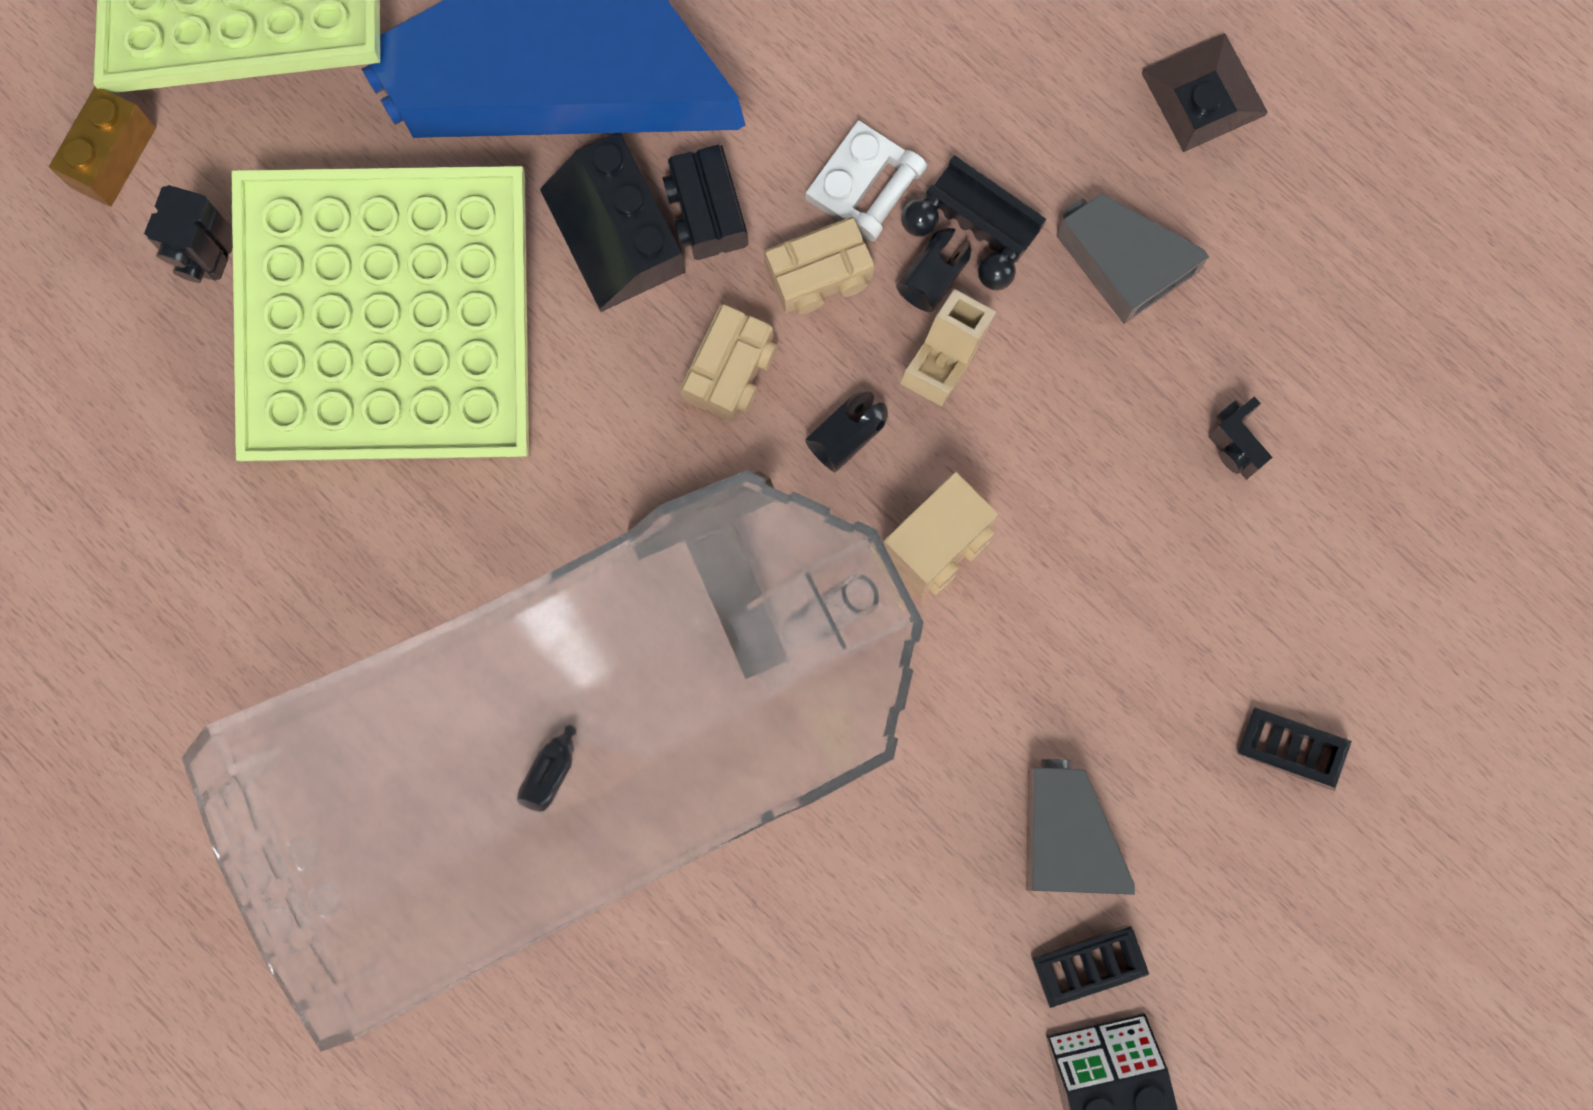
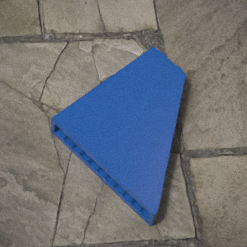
[361,0,746,138]

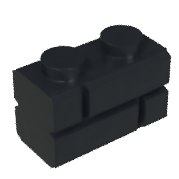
[662,144,748,260]
[144,185,233,283]

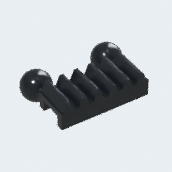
[901,155,1047,291]

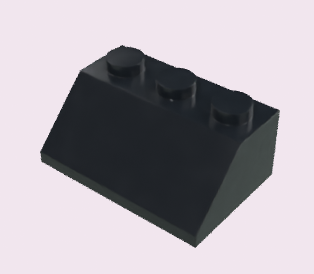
[540,133,685,312]

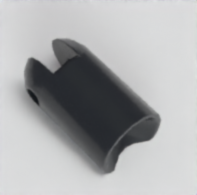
[896,228,972,312]
[805,391,888,473]

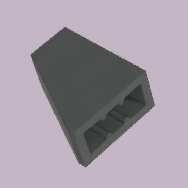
[1057,193,1209,324]
[1026,759,1135,895]

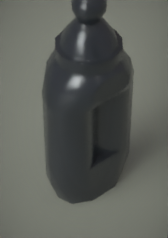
[517,725,576,812]

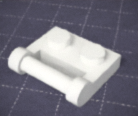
[805,120,928,242]

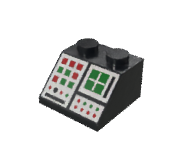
[1046,1013,1178,1110]

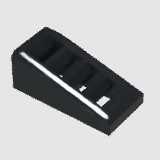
[1238,707,1352,791]
[1031,925,1149,1008]

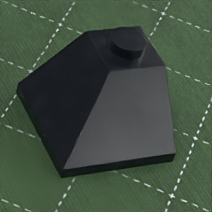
[1142,34,1268,152]

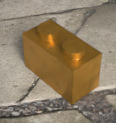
[48,87,156,207]

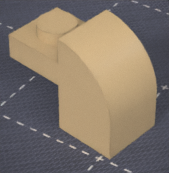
[900,289,997,407]

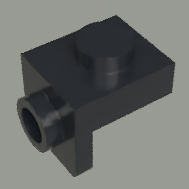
[1209,396,1273,480]

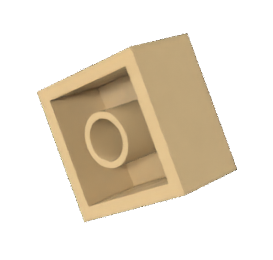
[880,472,999,599]

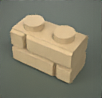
[764,216,874,314]
[679,304,778,422]

